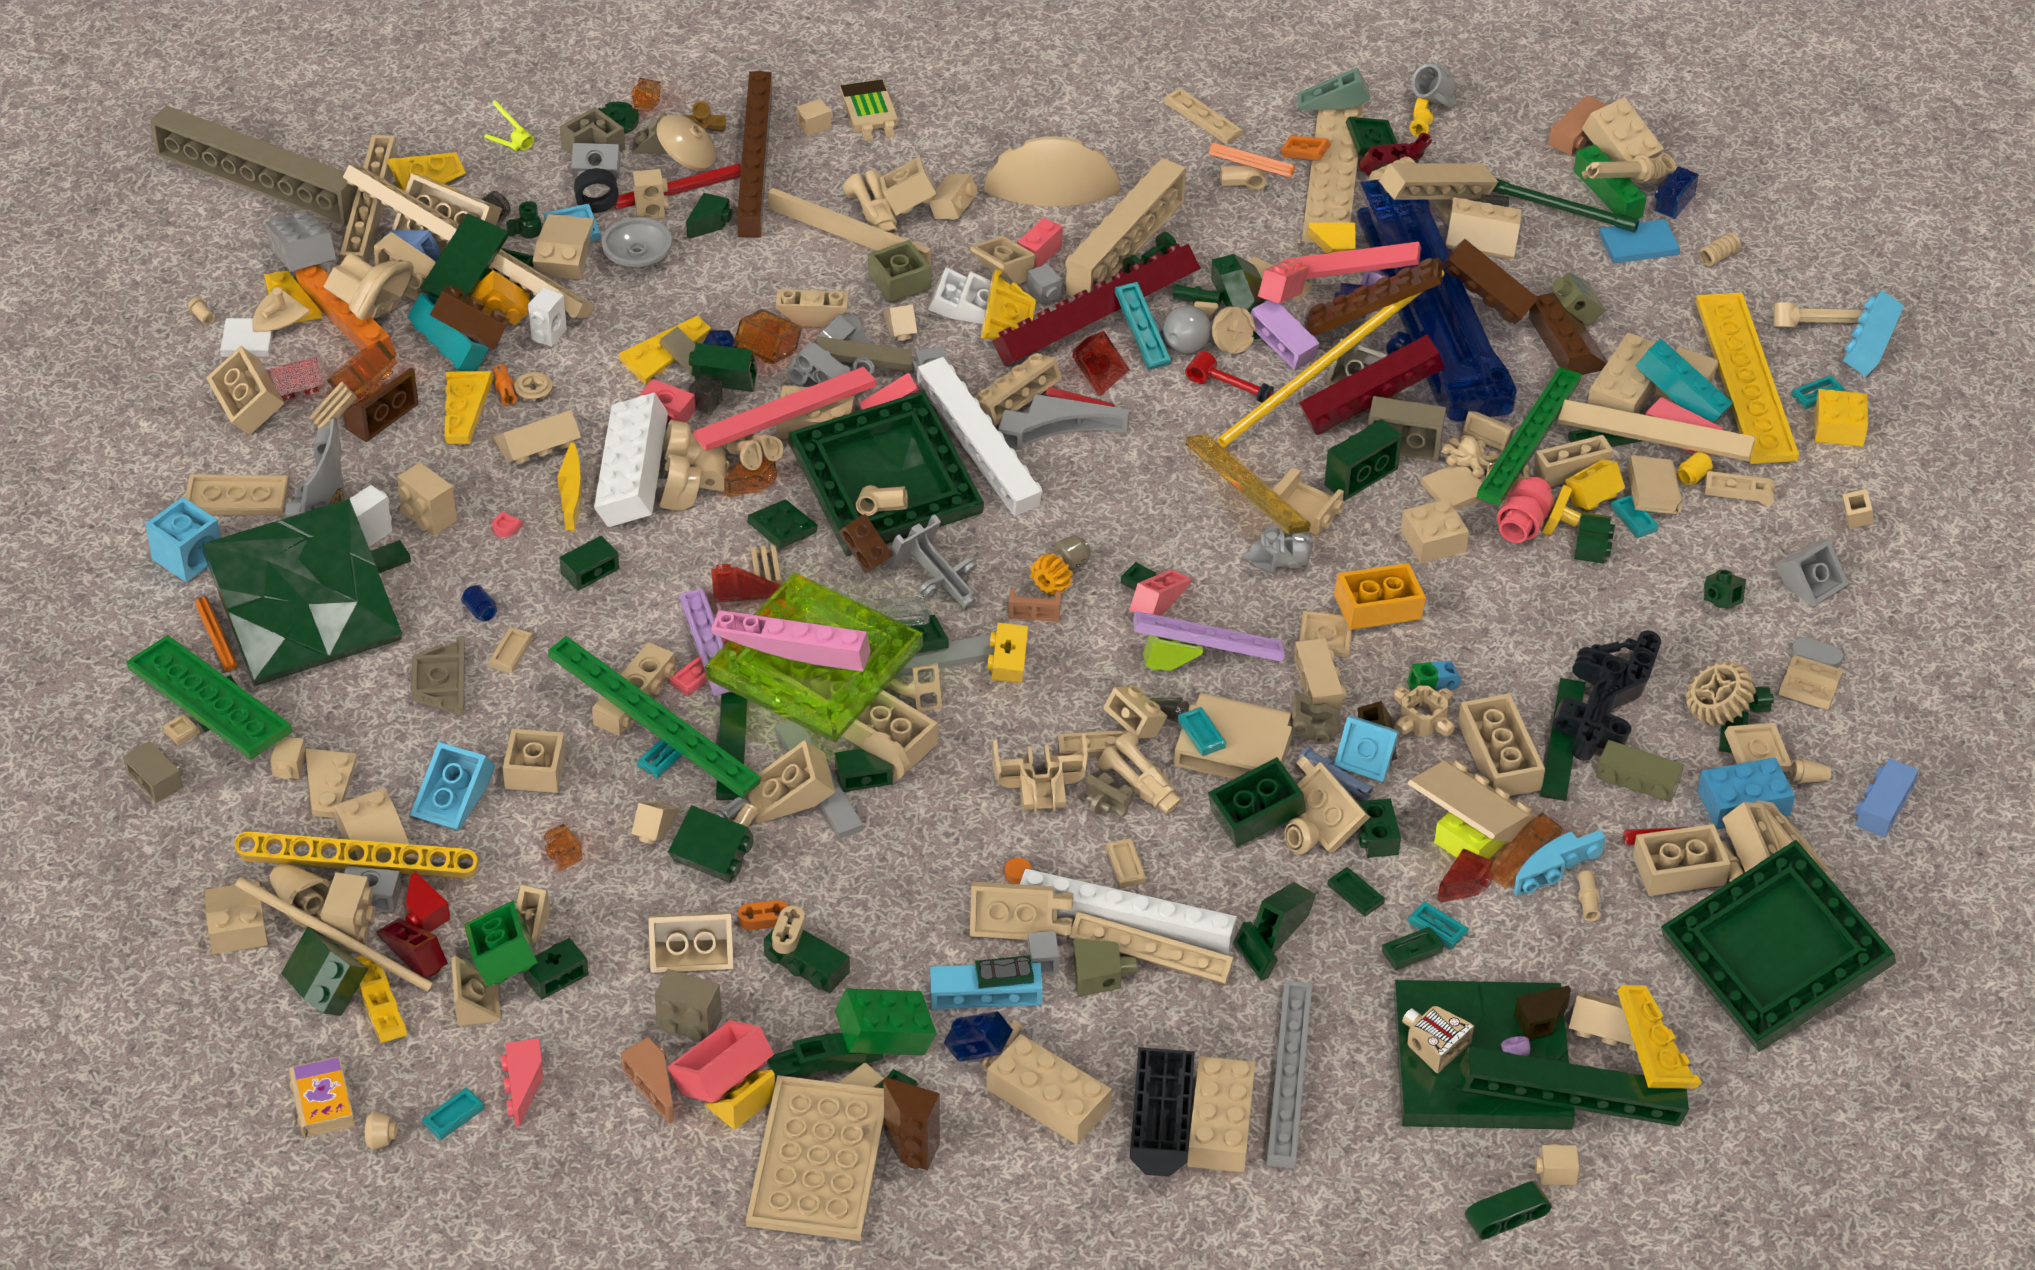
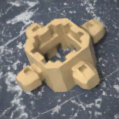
[1393,685,1454,736]

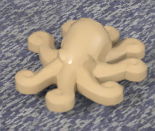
[1441,435,1499,478]

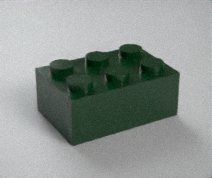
[1324,419,1402,501]
[1208,757,1306,848]

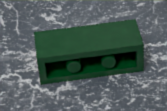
[764,921,850,993]

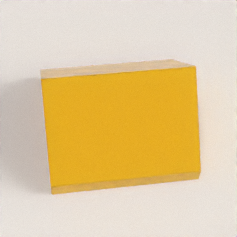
[705,1070,775,1130]

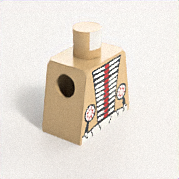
[1402,1006,1474,1074]

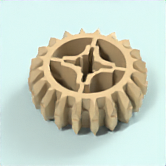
[1685,660,1756,727]

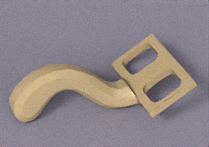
[866,663,942,712]

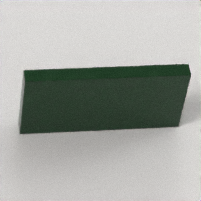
[420,213,509,299]

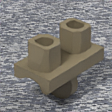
[1085,772,1133,818]

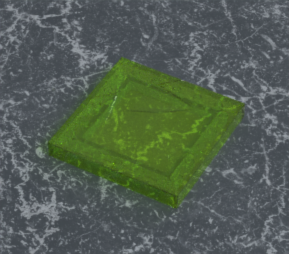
[705,572,923,742]

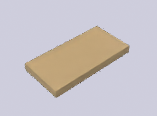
[185,474,289,516]

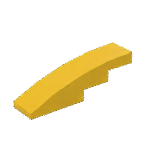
[557,442,582,531]
[355,956,407,1044]

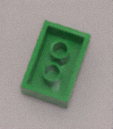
[464,900,538,987]
[834,988,937,1055]

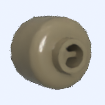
[1054,535,1091,571]

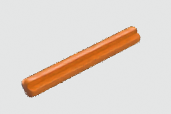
[1209,142,1295,178]
[195,596,238,672]

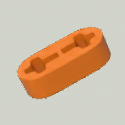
[738,900,788,930]

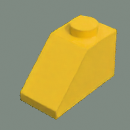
[1307,222,1356,253]

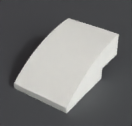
[928,267,991,324]

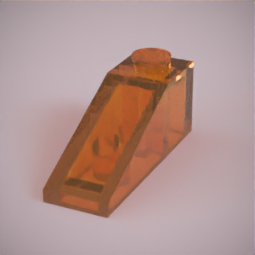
[1486,813,1562,889]

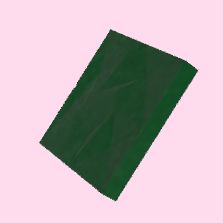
[788,391,984,557]
[202,499,402,686]
[1661,840,1896,1052]
[1393,980,1575,1130]

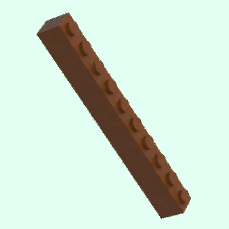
[737,71,772,238]

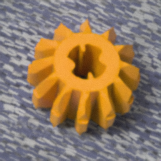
[1030,553,1074,597]

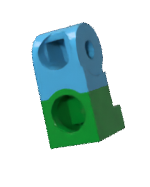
[1407,661,1461,691]

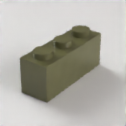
[1596,740,1684,802]

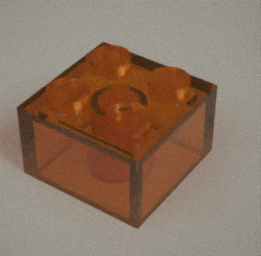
[733,309,803,364]
[327,340,398,401]

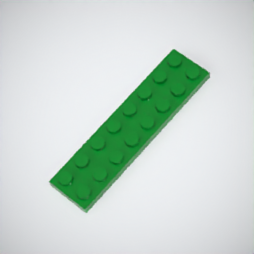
[126,635,293,760]

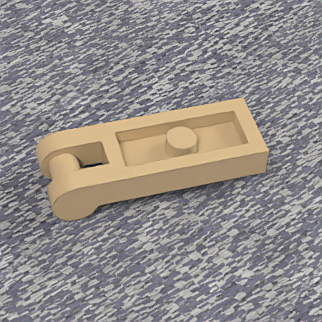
[1705,471,1775,506]

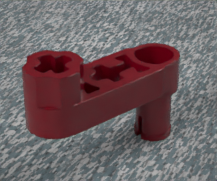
[1359,133,1432,175]

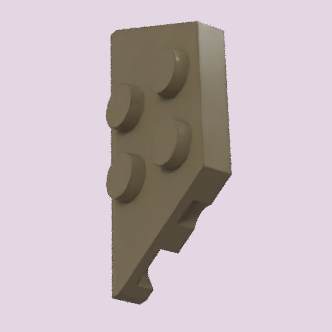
[411,636,465,716]

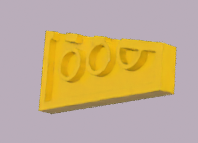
[619,315,711,385]

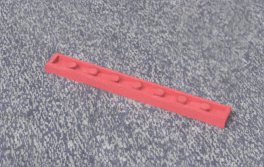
[694,366,876,451]

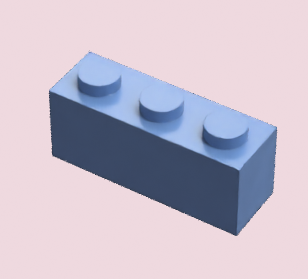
[1854,758,1919,838]

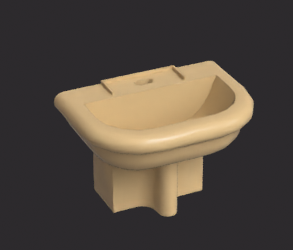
[324,252,414,320]

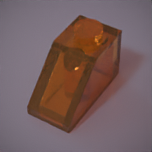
[724,454,777,497]

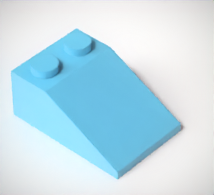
[410,742,496,831]

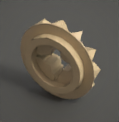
[514,372,553,403]

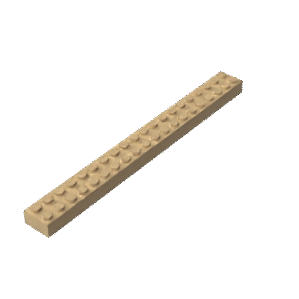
[343,165,595,319]

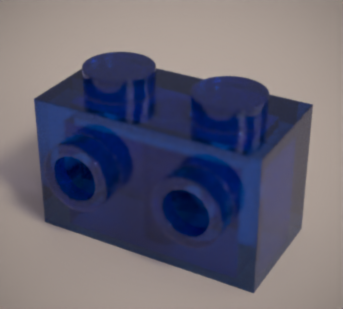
[1654,166,1699,219]
[944,1011,1013,1062]

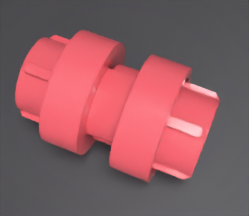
[1497,477,1554,543]

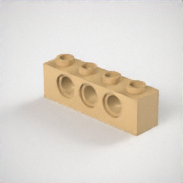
[592,642,677,736]

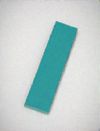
[1114,282,1171,370]

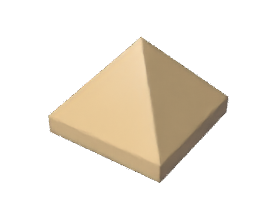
[1194,301,1219,318]

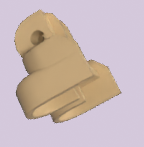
[659,420,729,510]
[991,734,1088,813]

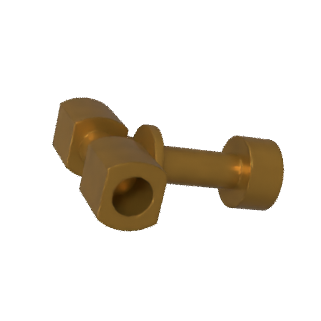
[682,101,726,131]

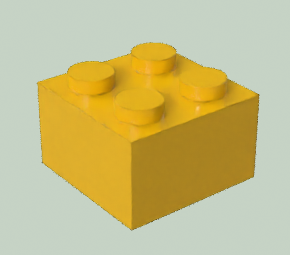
[1814,389,1868,447]

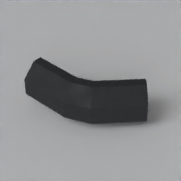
[1129,1047,1195,1177]

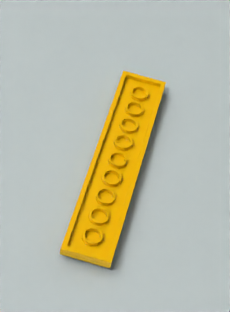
[1696,292,1799,464]

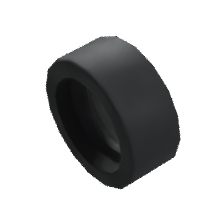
[574,168,619,213]

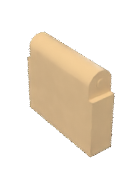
[1174,693,1292,779]

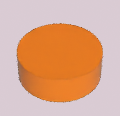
[1004,858,1032,884]

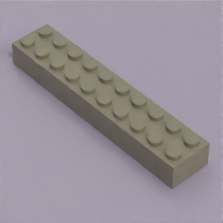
[150,105,358,226]

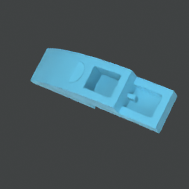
[1514,830,1606,896]

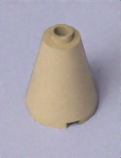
[270,863,332,928]

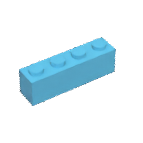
[1843,290,1904,376]
[930,963,1043,1009]

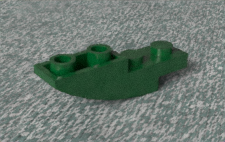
[767,1033,883,1084]

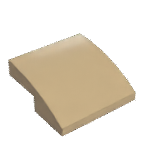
[1778,655,1844,710]

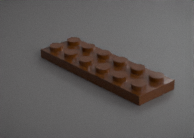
[1307,257,1443,336]

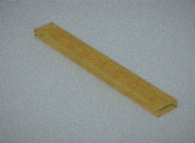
[1185,434,1311,534]

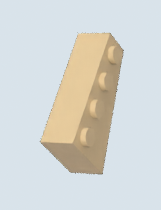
[374,232,436,300]

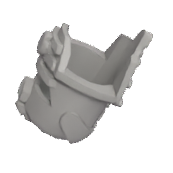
[1241,526,1314,573]

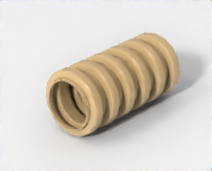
[1699,233,1741,266]

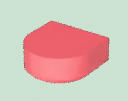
[492,511,523,537]

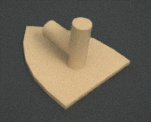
[253,287,310,332]

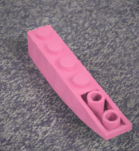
[711,610,871,672]

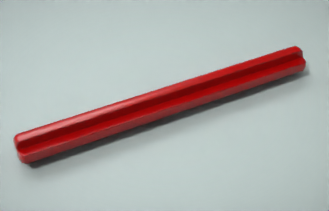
[614,163,741,209]

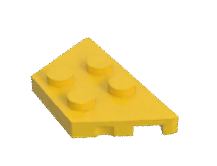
[980,269,1036,339]

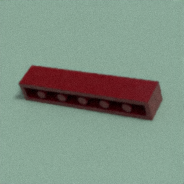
[1299,335,1445,435]

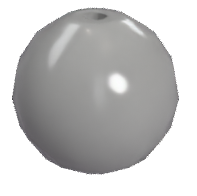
[1163,305,1212,354]

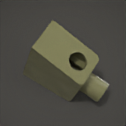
[1552,272,1606,326]
[1073,939,1137,996]

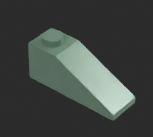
[1296,67,1371,111]

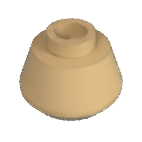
[1285,818,1319,855]
[365,1111,398,1150]

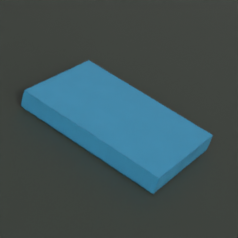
[1599,219,1680,264]

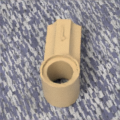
[1220,165,1266,190]
[856,485,908,516]

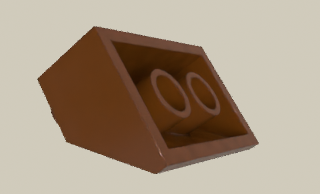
[430,285,510,350]
[343,368,419,442]
[884,1077,940,1171]

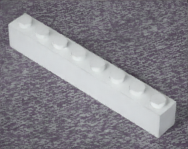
[916,357,1043,517]
[1020,869,1237,956]

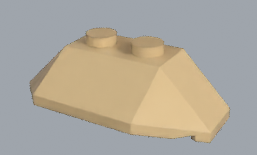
[1755,800,1834,879]

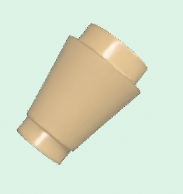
[1790,758,1831,784]

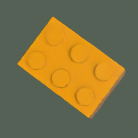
[1334,563,1426,630]

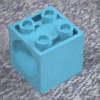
[145,497,221,583]

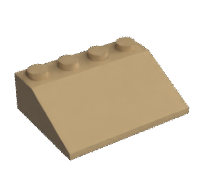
[392,173,502,252]
[1408,760,1538,844]

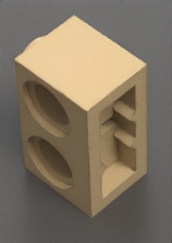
[633,169,669,219]

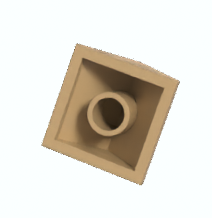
[451,956,501,1026]

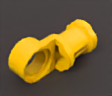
[1409,97,1434,136]

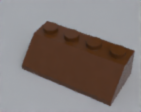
[1442,239,1538,325]
[1528,293,1608,375]

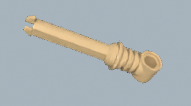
[1582,153,1677,184]

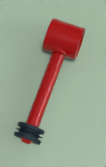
[1185,351,1274,403]

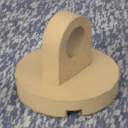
[1211,306,1255,354]

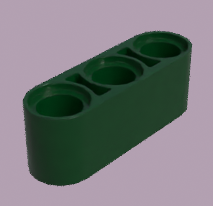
[1465,1181,1552,1240]

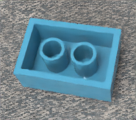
[1697,757,1795,829]

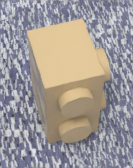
[929,173,978,220]
[1103,685,1167,739]

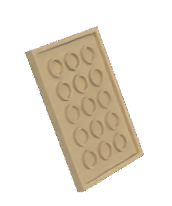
[746,1075,884,1241]

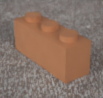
[1549,95,1608,156]

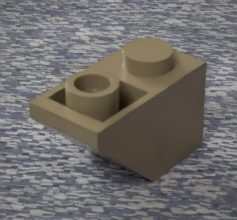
[633,113,668,154]

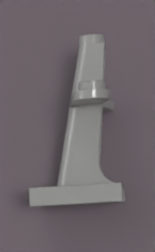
[886,515,977,609]

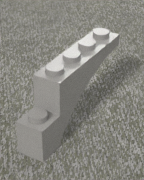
[998,394,1130,450]

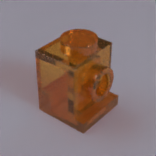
[632,78,661,111]
[544,823,583,872]

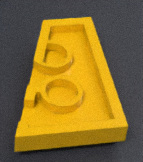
[386,152,466,191]
[264,270,323,323]

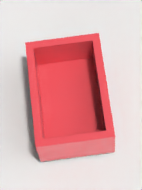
[667,1020,774,1103]

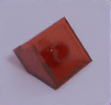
[1072,331,1130,396]

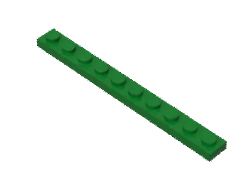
[1476,367,1582,506]
[548,636,761,798]

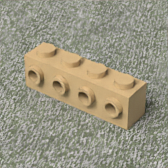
[973,353,1062,426]

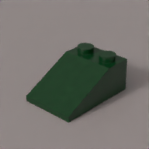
[281,926,369,1016]

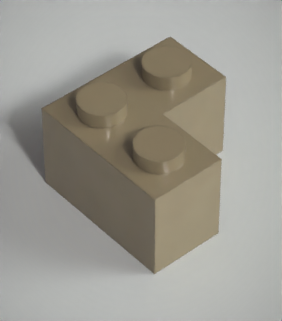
[560,107,625,155]

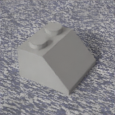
[1775,539,1849,606]

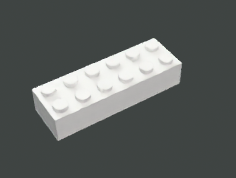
[594,392,668,527]

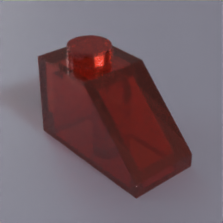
[1438,848,1494,903]

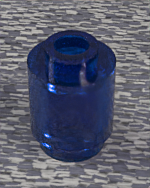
[1386,332,1412,355]
[461,585,497,622]

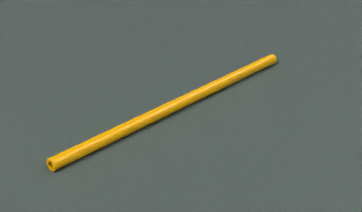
[1217,270,1444,447]

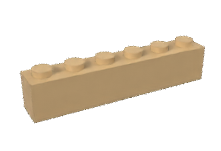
[1379,163,1498,200]

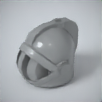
[1412,63,1457,109]

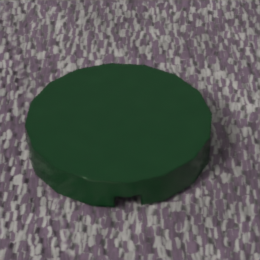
[598,101,639,134]

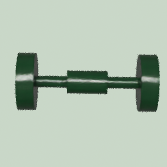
[1122,232,1177,274]

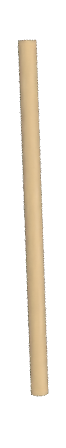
[235,877,434,992]

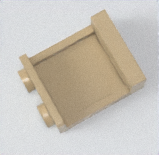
[1266,467,1345,536]

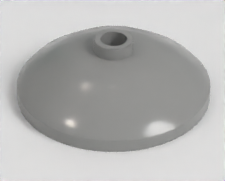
[602,218,672,268]

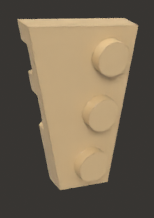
[305,748,358,818]

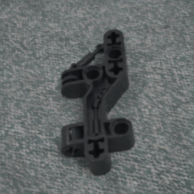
[1553,630,1661,761]

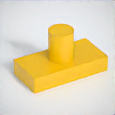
[1542,485,1581,535]

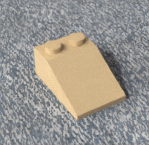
[533,214,594,280]
[748,740,835,823]
[334,788,416,865]
[205,881,268,954]

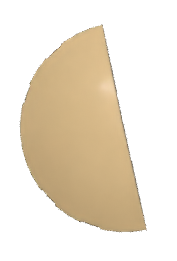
[984,136,1120,206]

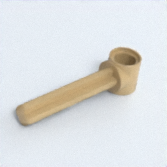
[1774,302,1862,327]

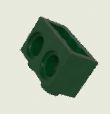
[1359,798,1401,858]

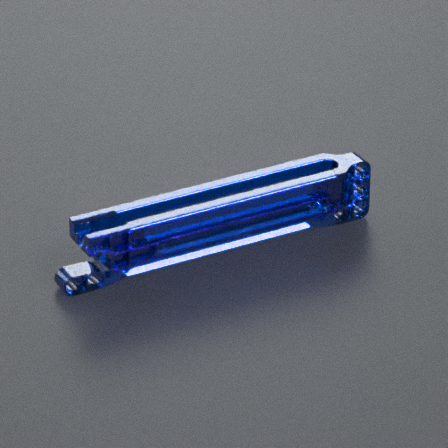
[1357,179,1517,422]

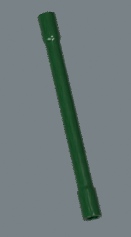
[1492,178,1639,232]

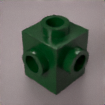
[1704,570,1746,609]

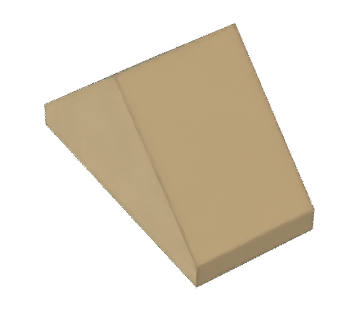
[516,884,550,944]

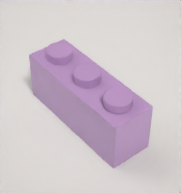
[1251,300,1320,370]

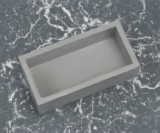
[265,210,336,271]

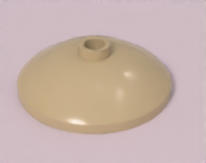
[657,114,716,171]

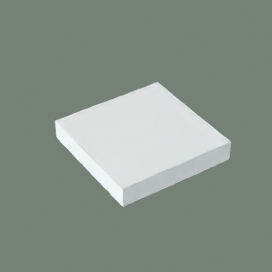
[220,318,274,357]

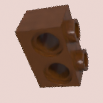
[838,514,893,573]

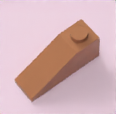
[620,1037,674,1124]

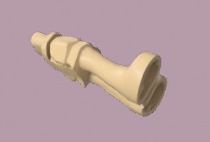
[843,170,898,235]
[721,433,784,470]
[1097,731,1182,815]

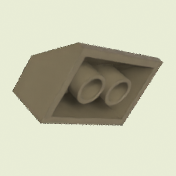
[1324,339,1401,399]

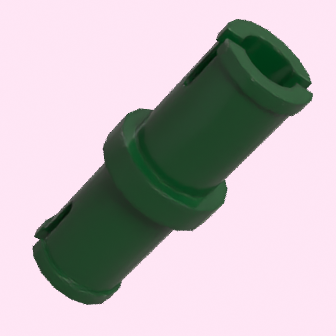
[1173,284,1222,307]

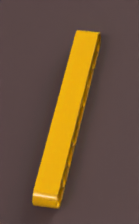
[234,832,479,878]

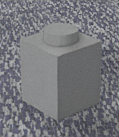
[1027,263,1062,304]
[1028,931,1059,974]

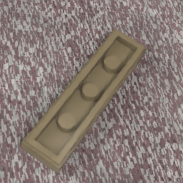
[816,336,912,372]

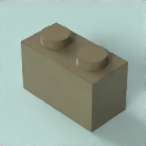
[123,741,183,803]

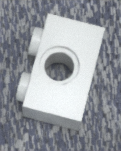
[528,288,567,347]

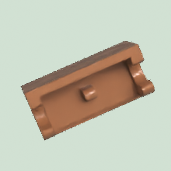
[1008,588,1061,622]

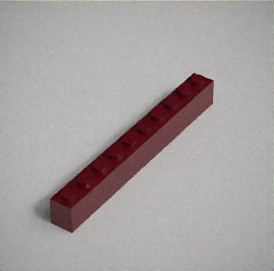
[992,243,1201,366]

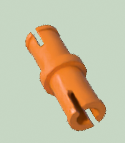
[492,364,517,406]

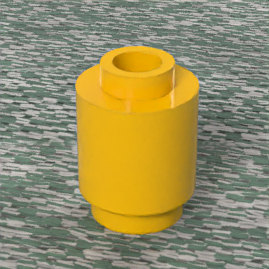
[1677,452,1713,485]

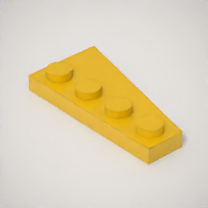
[445,371,494,444]
[1617,985,1702,1089]

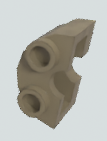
[1291,691,1340,744]

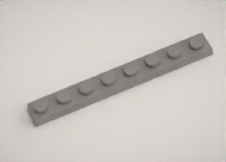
[1267,980,1312,1169]

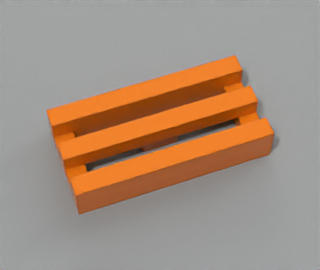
[1280,136,1331,160]

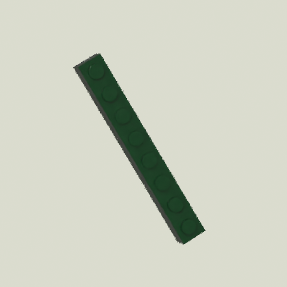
[1460,1047,1689,1126]

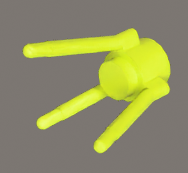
[484,100,534,151]

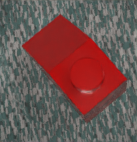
[405,871,450,933]

